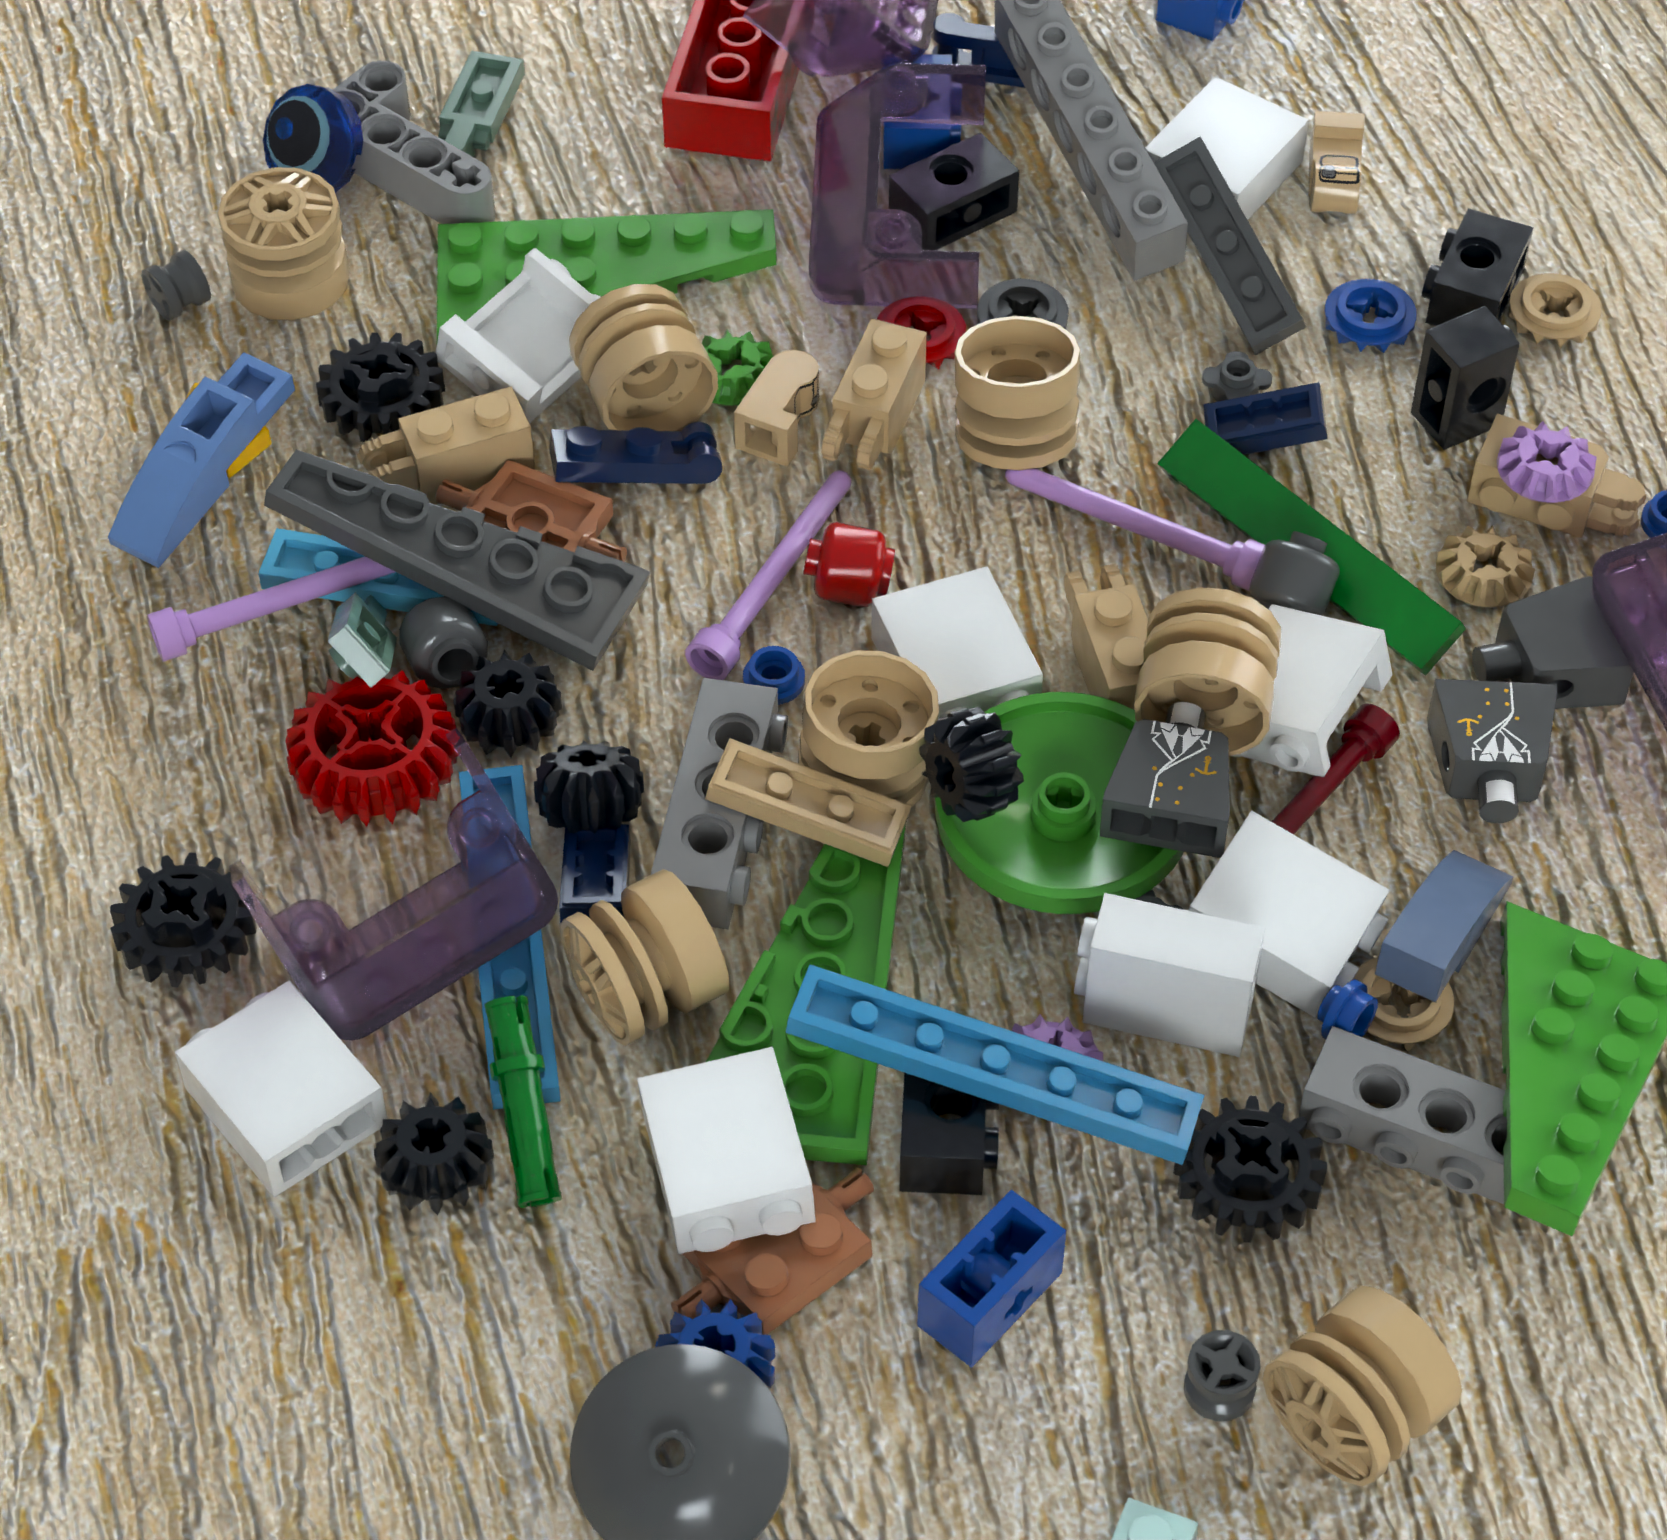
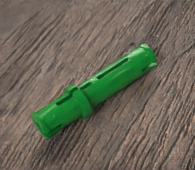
[484,995,562,1208]

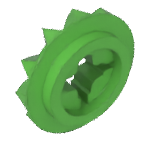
[702,329,774,406]

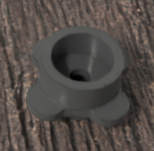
[1202,351,1272,402]

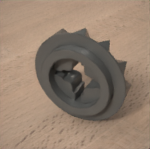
[977,279,1069,329]

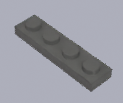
[1154,136,1306,355]

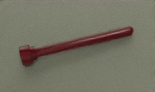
[1271,704,1400,835]

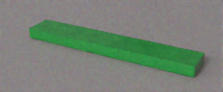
[1157,419,1466,676]

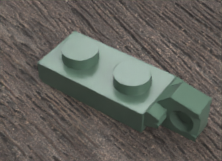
[438,51,525,157]
[328,592,397,688]

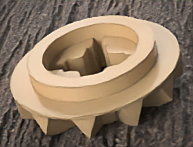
[1508,273,1602,348]
[1436,525,1535,607]
[1354,956,1454,1052]

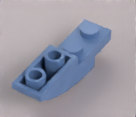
[108,352,295,568]

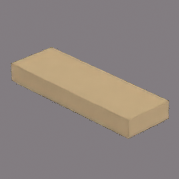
[705,738,912,867]

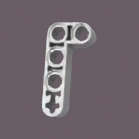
[319,60,496,224]

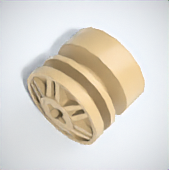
[218,167,350,321]
[569,284,718,431]
[955,316,1080,470]
[1134,587,1281,756]
[798,650,939,806]
[560,869,729,1046]
[1262,1285,1463,1486]

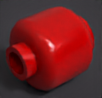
[803,522,895,607]

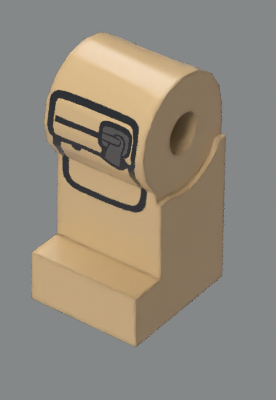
[1308,111,1365,214]
[734,350,819,467]

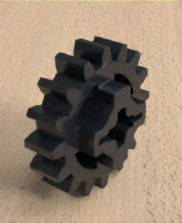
[316,332,445,442]
[110,852,257,987]
[1173,1096,1327,1242]

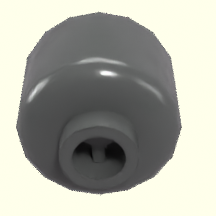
[1249,531,1340,616]
[399,596,488,689]

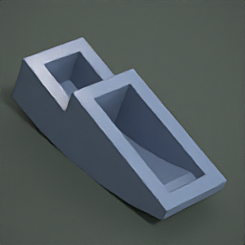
[1375,850,1513,1003]

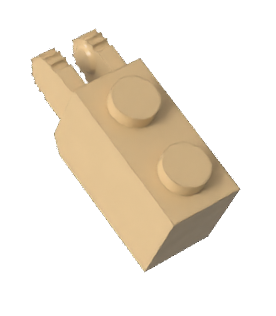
[821,318,927,470]
[357,386,535,504]
[1467,413,1647,538]
[1063,563,1148,710]

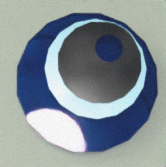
[263,84,363,193]

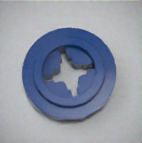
[1324,279,1417,353]

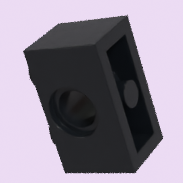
[888,132,1019,255]
[1421,208,1534,326]
[1411,306,1520,450]
[899,1073,999,1195]

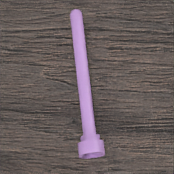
[1005,468,1265,591]
[685,470,851,680]
[147,557,395,662]

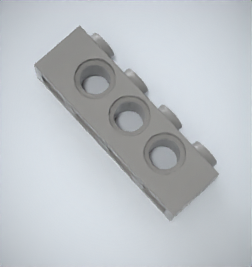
[650,678,788,929]
[1298,1026,1528,1218]

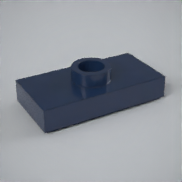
[1203,382,1328,455]
[559,824,631,924]

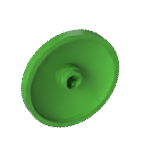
[935,692,1184,914]

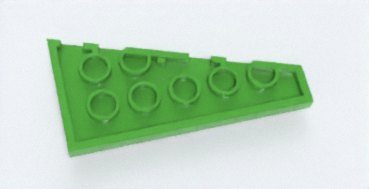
[437,209,777,341]
[706,824,906,1165]
[1500,901,1667,1236]

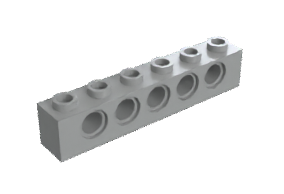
[994,0,1188,281]

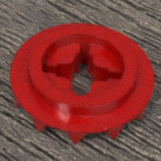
[877,296,966,370]

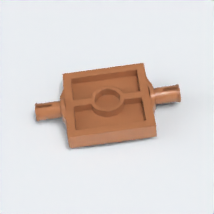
[436,460,627,562]
[671,1167,874,1335]

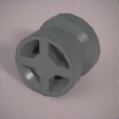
[141,250,211,321]
[1184,1330,1261,1421]

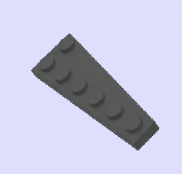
[264,449,650,671]

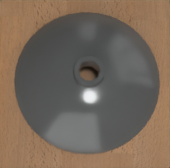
[570,1344,791,1540]

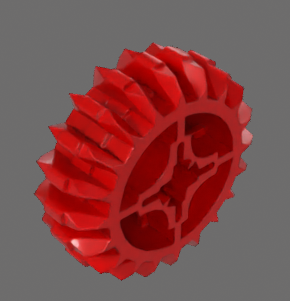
[285,670,459,827]

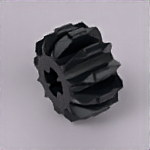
[453,649,562,758]
[919,707,1024,822]
[534,740,644,834]
[374,1092,494,1215]

